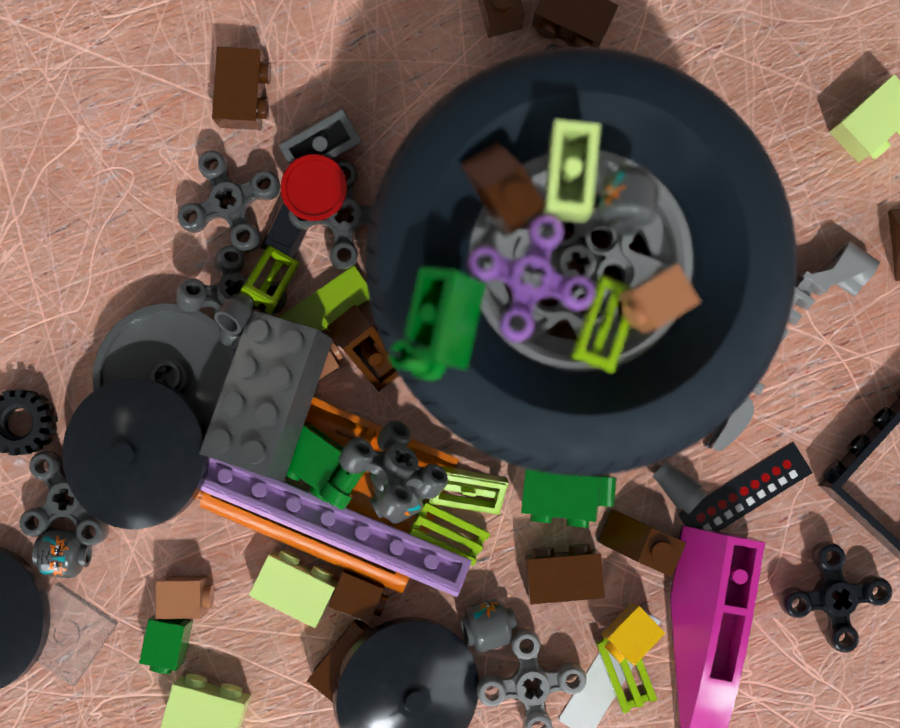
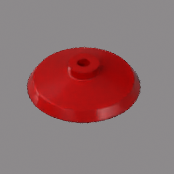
[281,154,347,221]

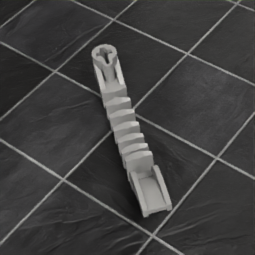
[705,241,880,451]

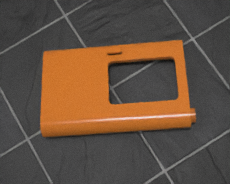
[196,397,459,594]

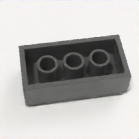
[199,310,333,481]

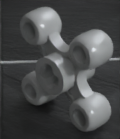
[477,628,587,728]

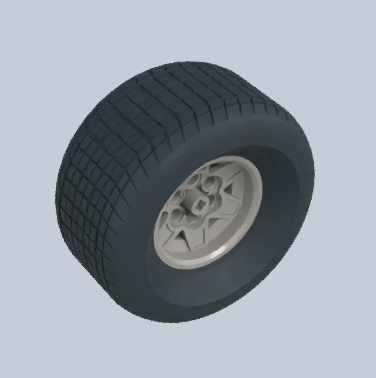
[366,47,797,476]

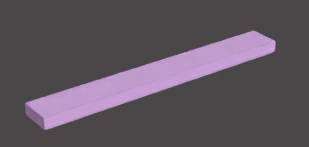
[201,458,472,597]

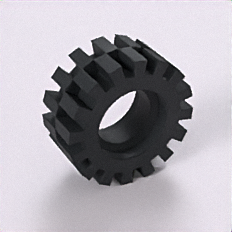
[0,389,58,456]

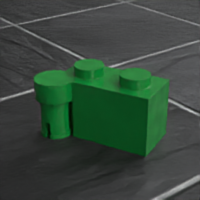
[389,267,486,381]
[286,422,366,510]

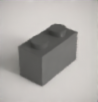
[279,106,361,165]

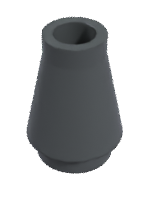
[652,461,708,514]

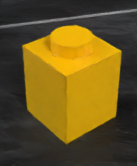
[601,603,665,666]

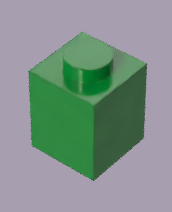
[139,614,193,674]

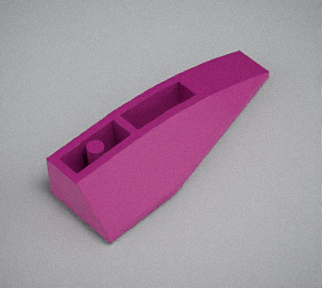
[670,525,765,728]

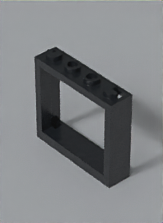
[818,388,900,560]

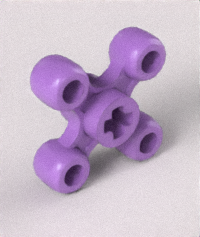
[467,214,596,342]

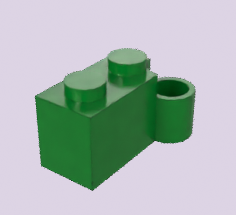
[521,469,617,528]

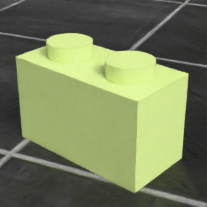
[829,74,900,163]
[543,120,600,223]
[248,549,338,628]
[160,674,251,728]

